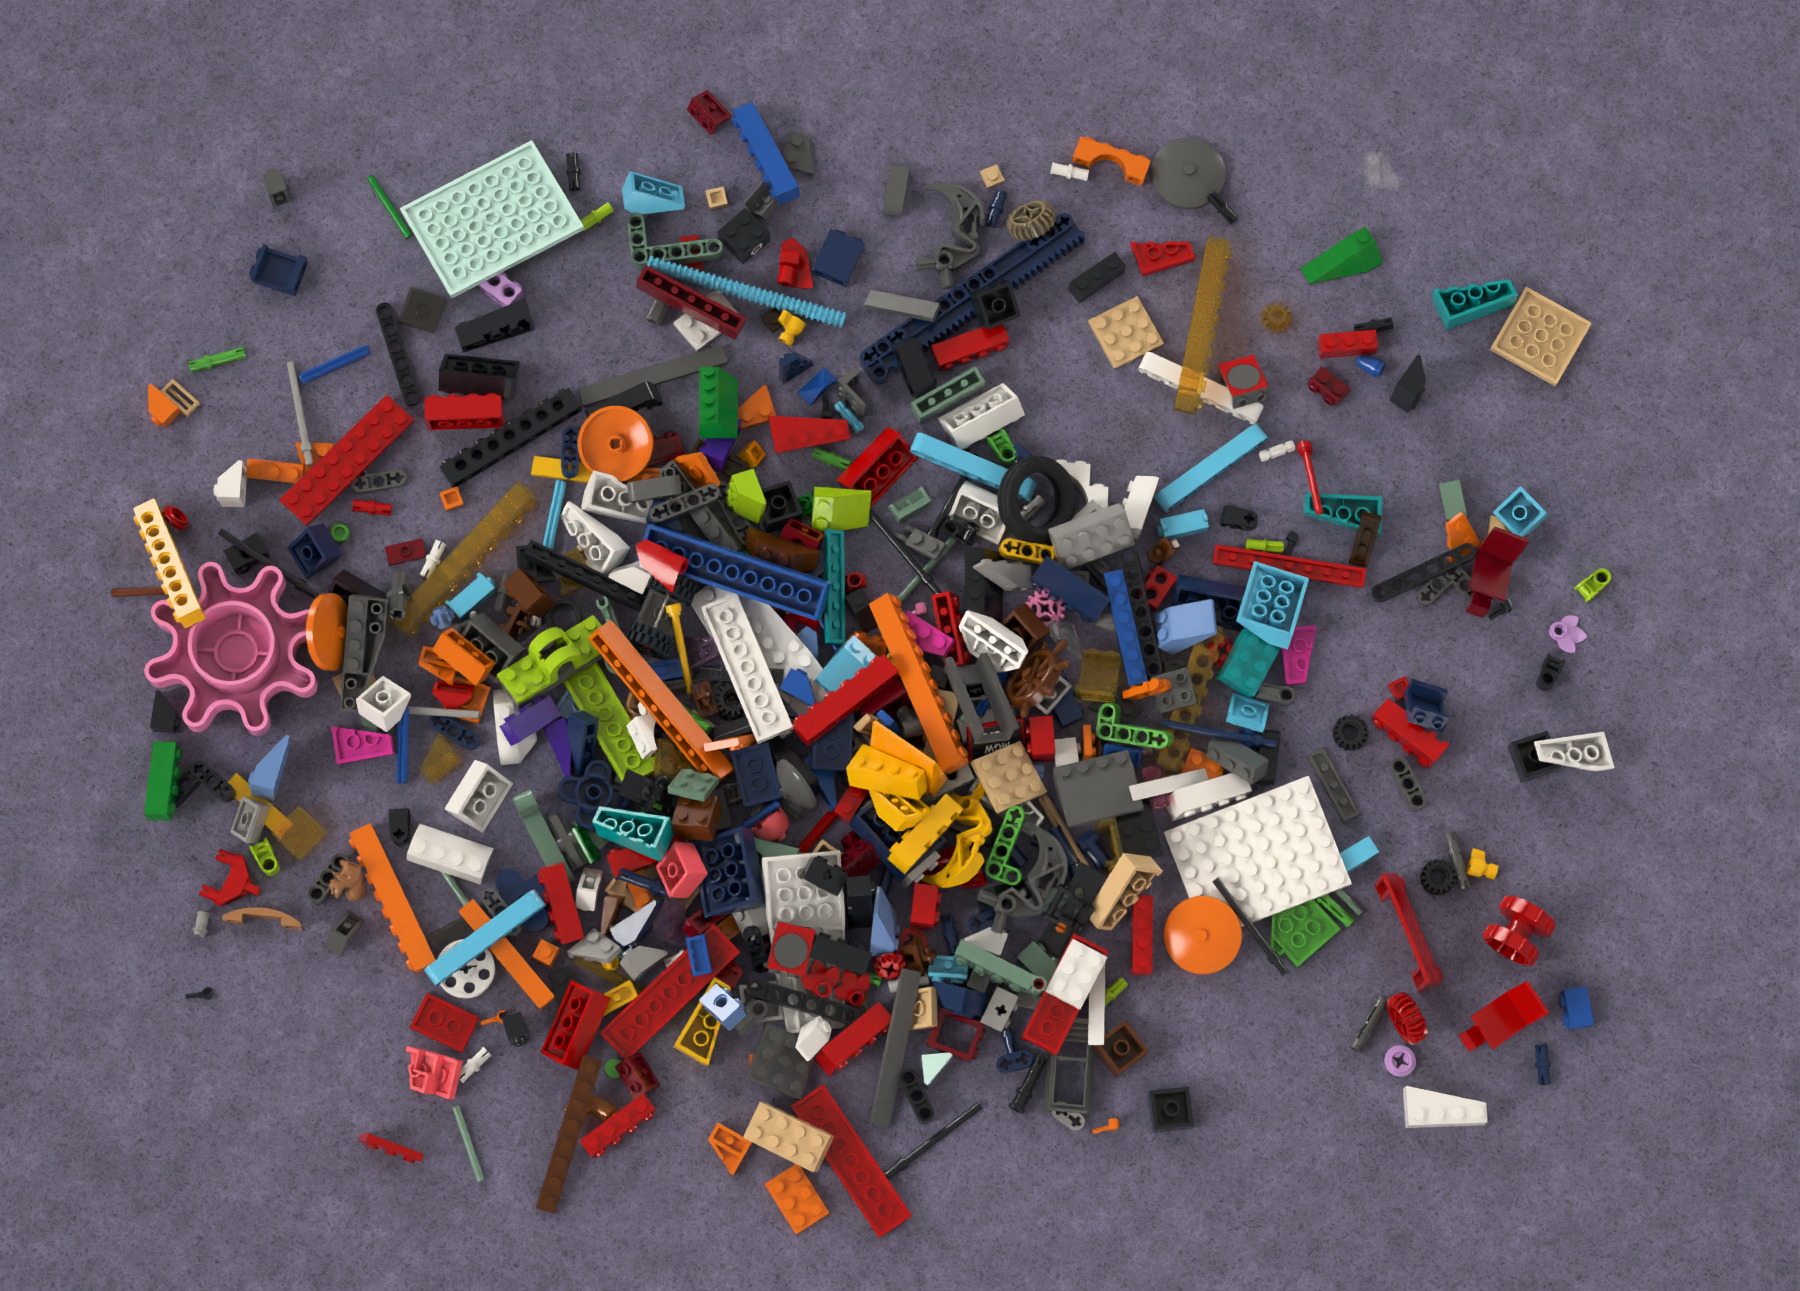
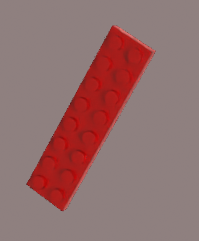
[279,394,414,527]
[600,923,740,1059]
[791,1084,912,1238]

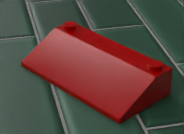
[1374,873,1443,993]

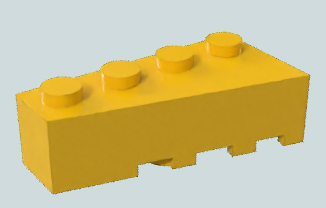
[846,744,928,800]
[887,794,963,874]
[673,977,731,1067]

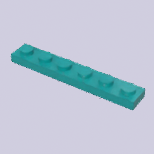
[824,529,845,645]

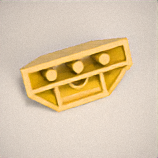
[869,790,930,831]

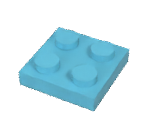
[1226,693,1270,733]

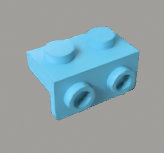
[928,955,968,984]

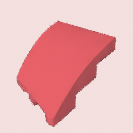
[406,1046,463,1100]

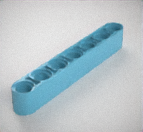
[1154,423,1268,513]
[910,433,1037,502]
[424,889,546,986]

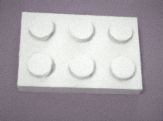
[673,291,739,352]
[1045,939,1107,1010]

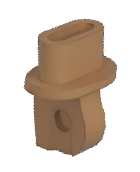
[624,692,641,721]

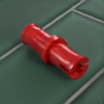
[352,499,392,516]

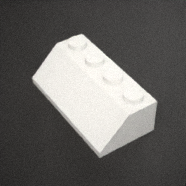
[938,383,1025,450]
[407,824,494,885]

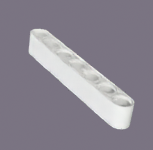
[1138,352,1264,424]

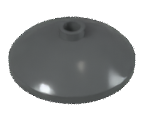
[776,759,817,809]

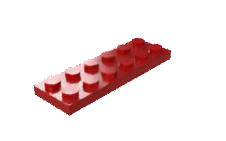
[1021,934,1109,1056]

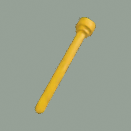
[665,603,693,695]

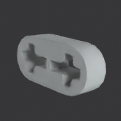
[1051,1101,1085,1131]

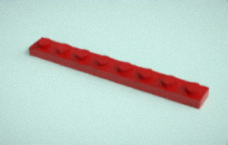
[1212,545,1366,588]

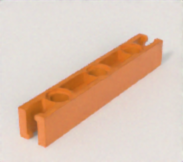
[458,899,556,1010]

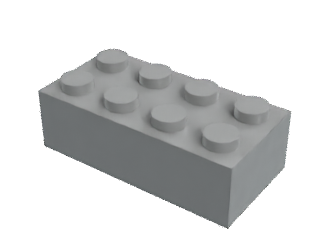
[1048,503,1135,570]

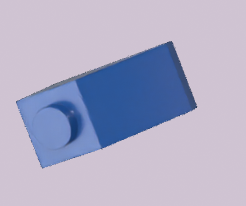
[780,668,816,707]

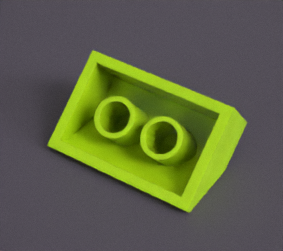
[726,469,766,524]

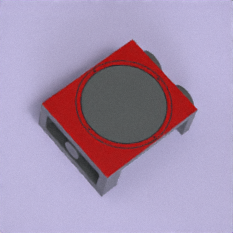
[1218,354,1269,409]
[764,920,816,979]

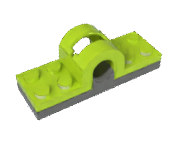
[497,615,603,709]

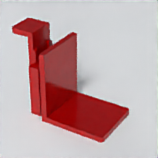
[1458,981,1549,1051]

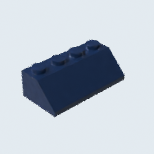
[1030,556,1111,623]
[1172,574,1246,631]

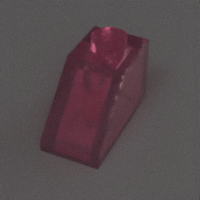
[1143,764,1170,811]

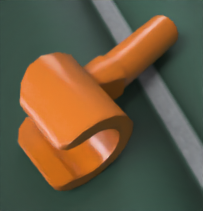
[480,1010,506,1026]
[1092,1118,1119,1134]

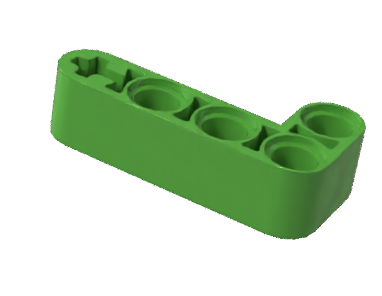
[1096,703,1174,749]
[985,806,1026,886]

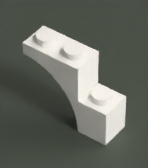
[1056,460,1108,509]
[627,702,657,759]

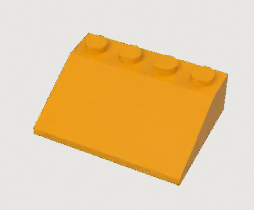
[870,720,948,797]

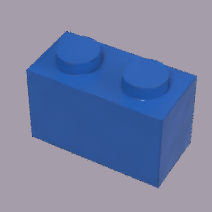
[1558,986,1594,1031]

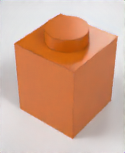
[532,939,560,968]

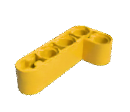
[999,538,1058,565]

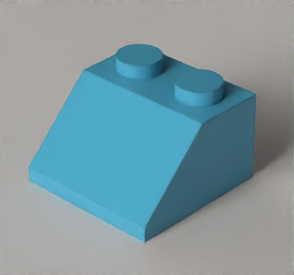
[1493,486,1549,537]

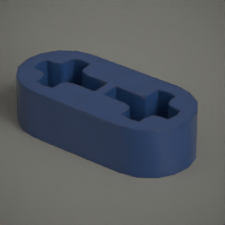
[968,909,996,933]
[996,1050,1033,1074]

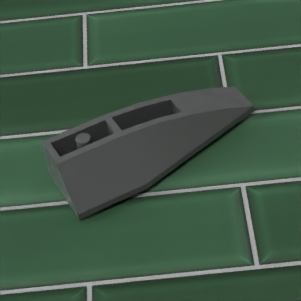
[658,459,746,553]
[340,594,388,713]

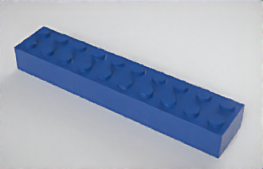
[637,523,832,621]

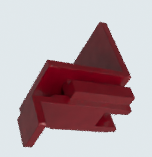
[1466,527,1529,618]

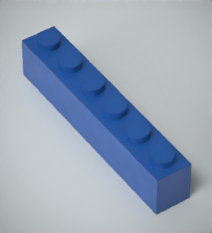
[731,101,800,205]
[1103,569,1148,687]

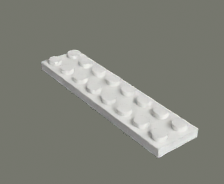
[701,593,793,744]

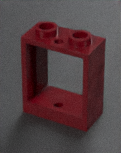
[858,678,912,720]
[926,1007,986,1063]

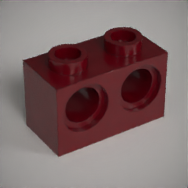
[682,908,727,937]

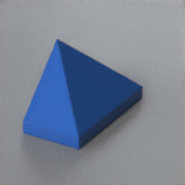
[797,367,837,406]

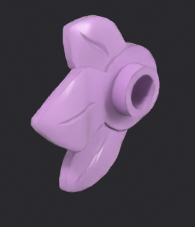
[1549,615,1587,653]

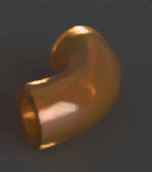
[563,1095,618,1122]

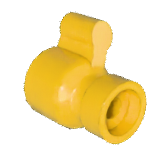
[778,310,806,346]
[1467,848,1498,880]

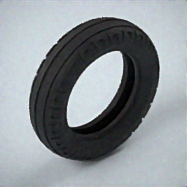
[997,456,1076,543]

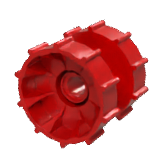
[1482,895,1556,967]

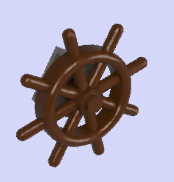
[1003,640,1072,718]

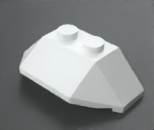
[959,610,1028,673]
[493,689,537,765]

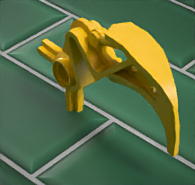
[921,782,992,888]

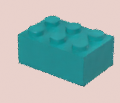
[1215,628,1281,698]

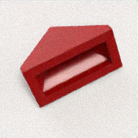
[432,680,474,709]

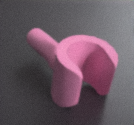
[911,602,927,616]

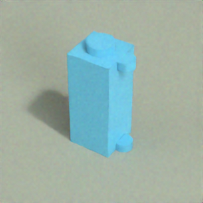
[1156,509,1209,540]
[444,572,496,622]
[1340,836,1379,874]

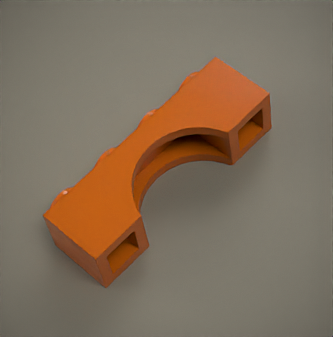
[1072,136,1151,186]

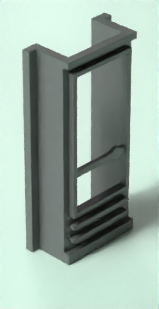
[943,653,1019,744]
[1043,1018,1095,1116]

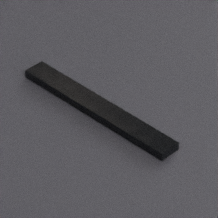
[523,540,647,612]

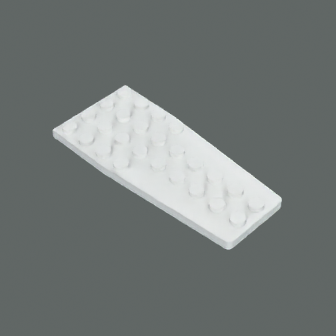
[691,585,828,739]
[762,850,845,1033]

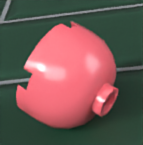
[751,806,789,842]

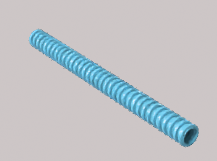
[647,256,846,328]

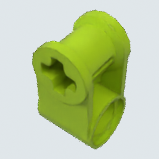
[1574,568,1611,603]
[249,837,280,877]

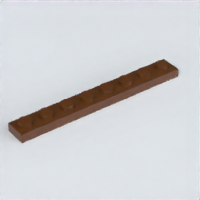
[536,1055,602,1214]

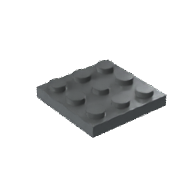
[746,1023,816,1100]

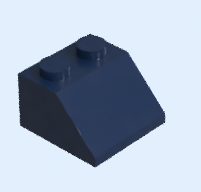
[287,523,342,579]
[934,981,988,1019]

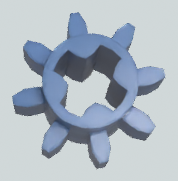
[430,606,455,629]

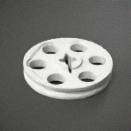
[438,939,495,999]

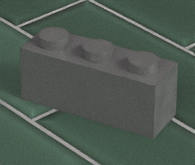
[1206,737,1269,785]

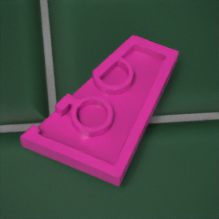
[906,611,955,657]
[1281,625,1317,686]
[331,726,395,765]

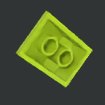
[811,487,871,532]

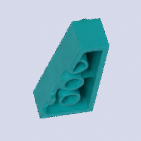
[1431,279,1518,330]
[1303,493,1382,537]
[592,806,674,862]

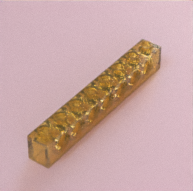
[1155,625,1226,775]

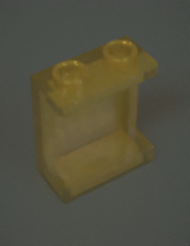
[1075,648,1122,703]
[1094,817,1123,874]

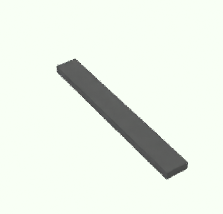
[578,345,728,407]
[869,968,921,1128]

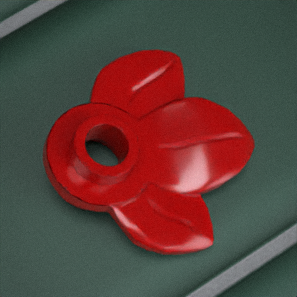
[801,960,840,999]
[834,970,870,1007]

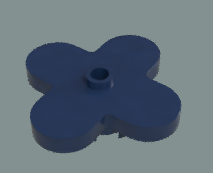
[558,760,629,830]
[490,869,549,933]

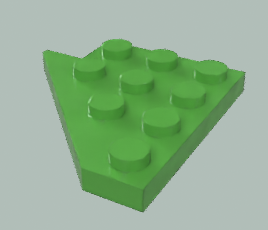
[1270,899,1340,968]

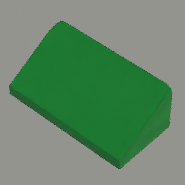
[572,826,601,865]

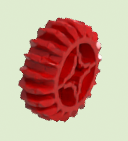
[1387,992,1428,1045]

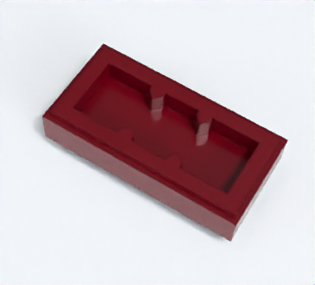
[385,538,426,566]

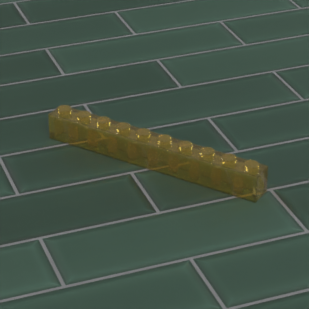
[1173,236,1232,415]
[389,481,537,638]

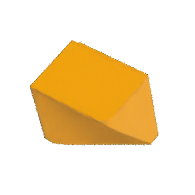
[737,440,766,469]

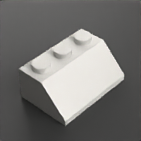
[1122,476,1159,539]
[949,481,1006,545]
[445,760,513,833]

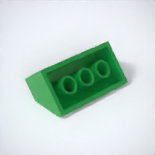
[699,367,738,438]

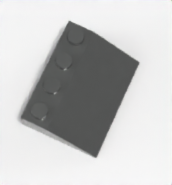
[1053,750,1144,828]

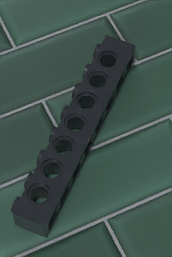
[439,388,582,488]

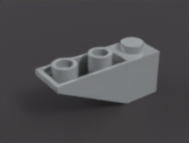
[973,559,1033,592]

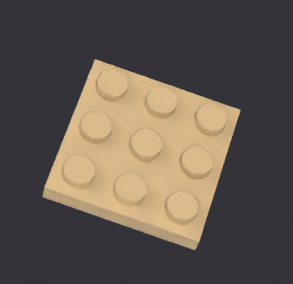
[1088,296,1164,370]
[971,741,1047,814]

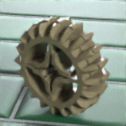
[1006,199,1056,242]

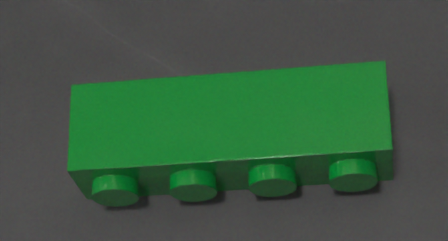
[144,741,183,821]

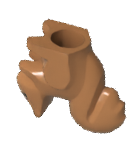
[329,860,366,902]

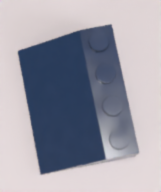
[849,801,947,882]
[693,827,766,918]

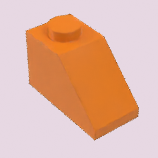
[148,383,181,428]

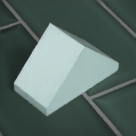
[921,1052,952,1087]

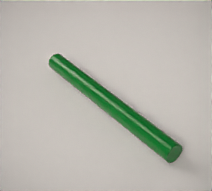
[367,175,412,239]

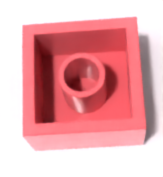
[656,842,708,898]

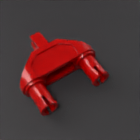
[199,849,261,907]

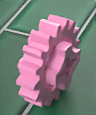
[1025,590,1065,630]

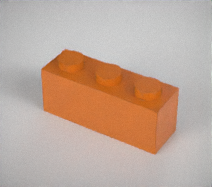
[432,627,495,685]

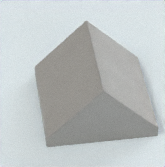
[230,796,271,843]

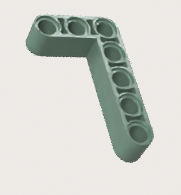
[627,213,724,270]
[512,789,575,883]

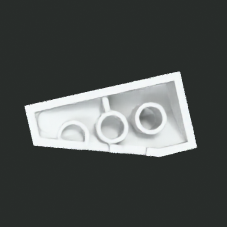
[581,471,653,524]
[560,501,630,575]
[1534,732,1614,771]

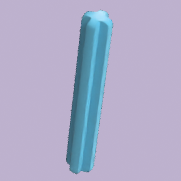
[543,480,566,550]

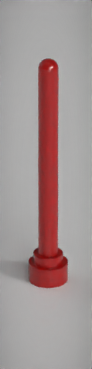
[1297,440,1323,515]

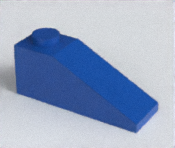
[802,754,837,812]

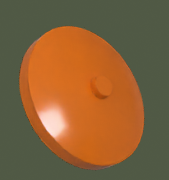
[578,406,654,482]
[306,593,348,671]
[1164,896,1242,974]

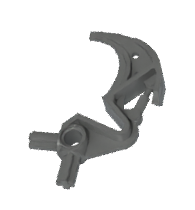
[916,183,985,290]
[976,821,1068,934]

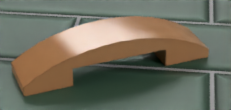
[222,907,303,930]

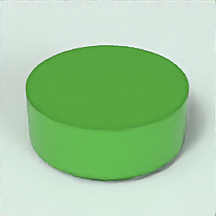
[330,523,350,543]
[605,1059,621,1079]

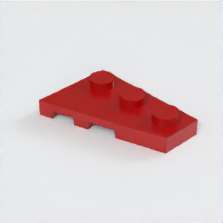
[1130,242,1196,277]
[359,1133,424,1164]

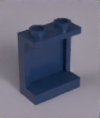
[812,229,865,288]
[249,244,308,296]
[1404,679,1450,732]

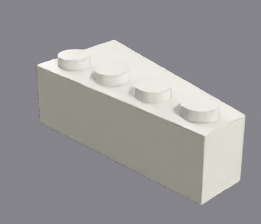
[1403,1086,1488,1128]

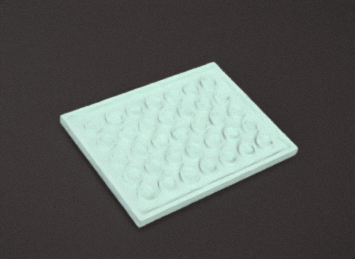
[400,140,585,299]

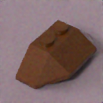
[745,527,820,574]

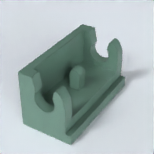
[1439,480,1468,521]
[888,486,931,524]

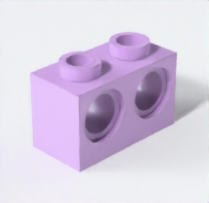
[479,272,523,307]

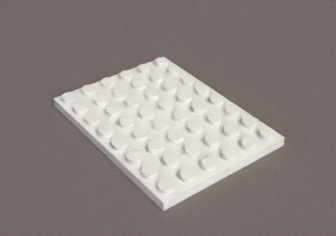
[1164,776,1352,927]

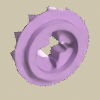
[1384,1045,1416,1077]

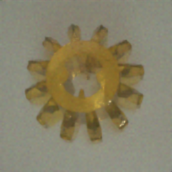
[1261,302,1292,334]

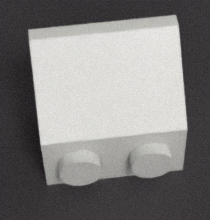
[214,460,247,508]
[356,676,411,732]

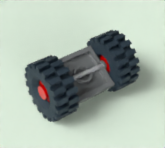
[625,574,698,660]

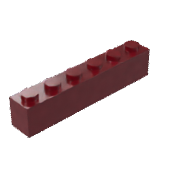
[636,265,746,340]

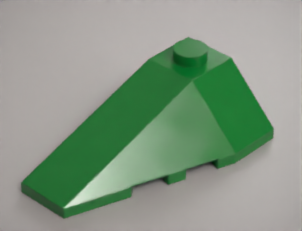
[1300,226,1383,284]

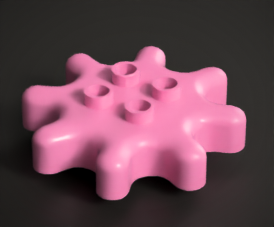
[144,562,318,736]

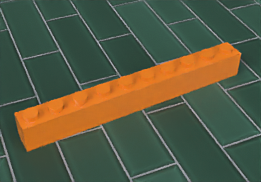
[869,593,969,774]
[588,620,734,782]

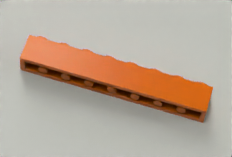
[348,823,436,974]

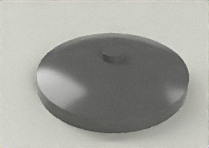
[1151,138,1226,210]

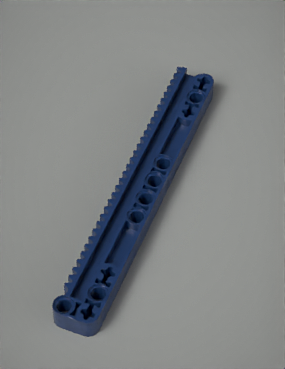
[860,213,1085,385]

